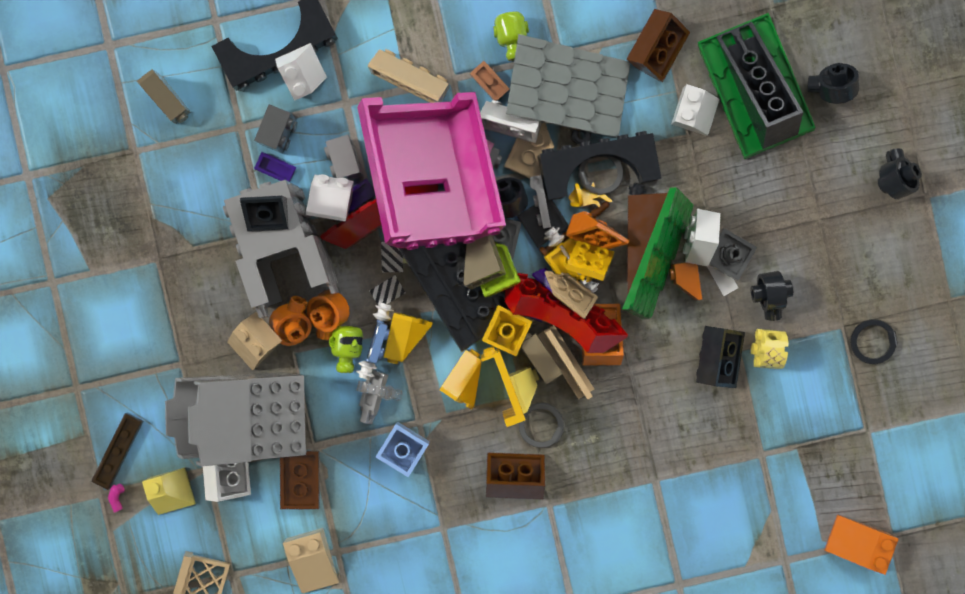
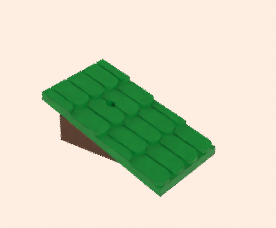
[622,187,694,319]

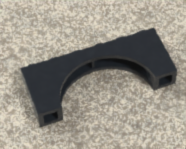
[211,0,338,91]
[538,131,662,201]

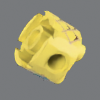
[751,329,788,369]

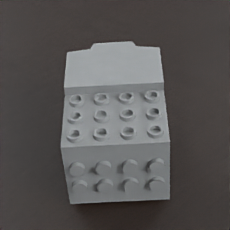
[223,180,339,318]
[165,372,306,467]

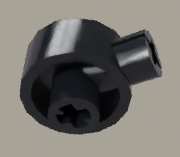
[808,63,859,104]
[878,148,922,200]
[496,177,528,219]
[750,271,794,321]

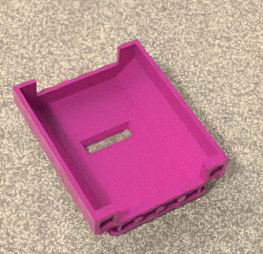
[357,92,506,250]

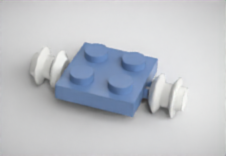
[356,302,394,380]

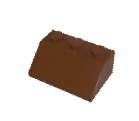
[626,9,690,82]
[486,453,545,499]

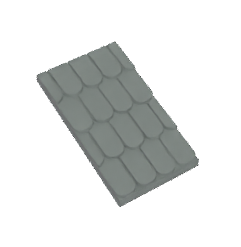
[506,34,630,139]

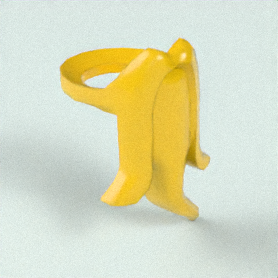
[569,182,612,208]

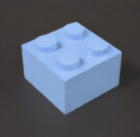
[376,421,430,477]

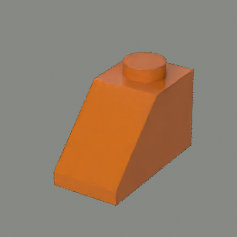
[669,263,702,300]

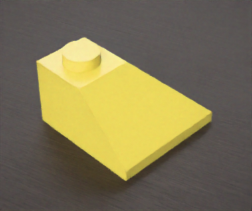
[509,366,539,414]
[142,467,196,515]

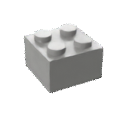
[324,135,364,180]

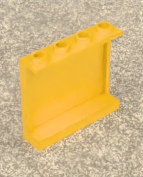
[481,346,526,427]

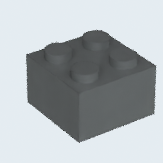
[254,104,298,154]

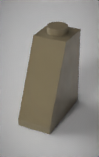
[137,69,191,124]
[464,235,506,289]
[521,332,563,385]

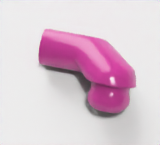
[108,484,125,513]

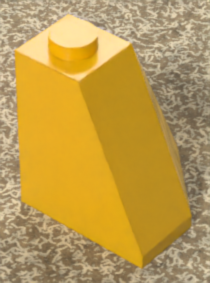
[384,312,433,364]
[440,348,482,410]

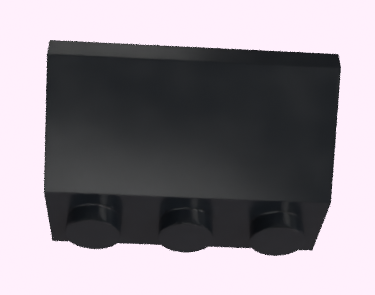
[696,326,745,388]

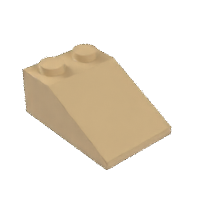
[227,312,282,370]
[283,528,339,594]

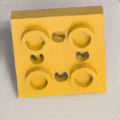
[566,241,615,282]

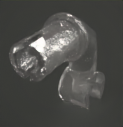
[356,380,403,401]

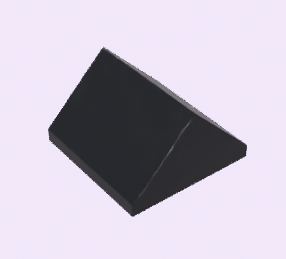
[240,195,288,231]

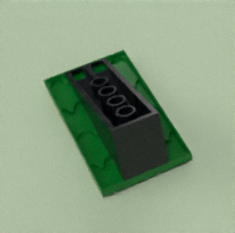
[698,13,816,159]

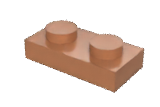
[470,61,510,101]

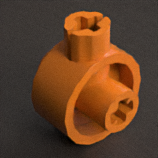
[307,289,350,340]
[269,296,312,346]

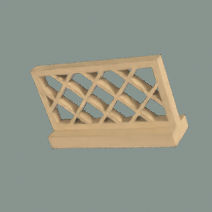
[538,325,594,399]
[173,551,230,594]

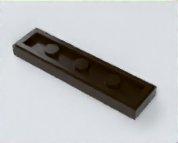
[91,413,144,490]

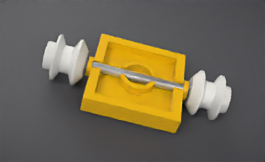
[543,227,599,293]

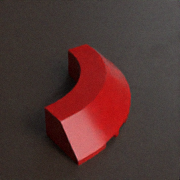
[320,184,438,249]
[505,273,628,353]

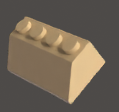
[368,49,449,103]

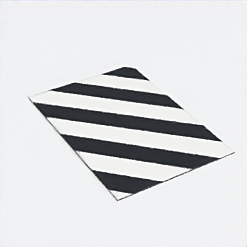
[381,242,403,272]
[369,276,406,306]

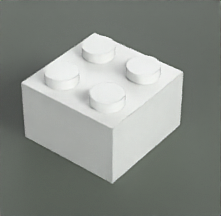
[683,209,720,267]

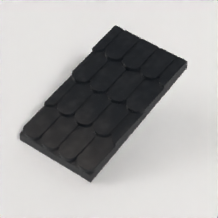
[399,242,510,352]

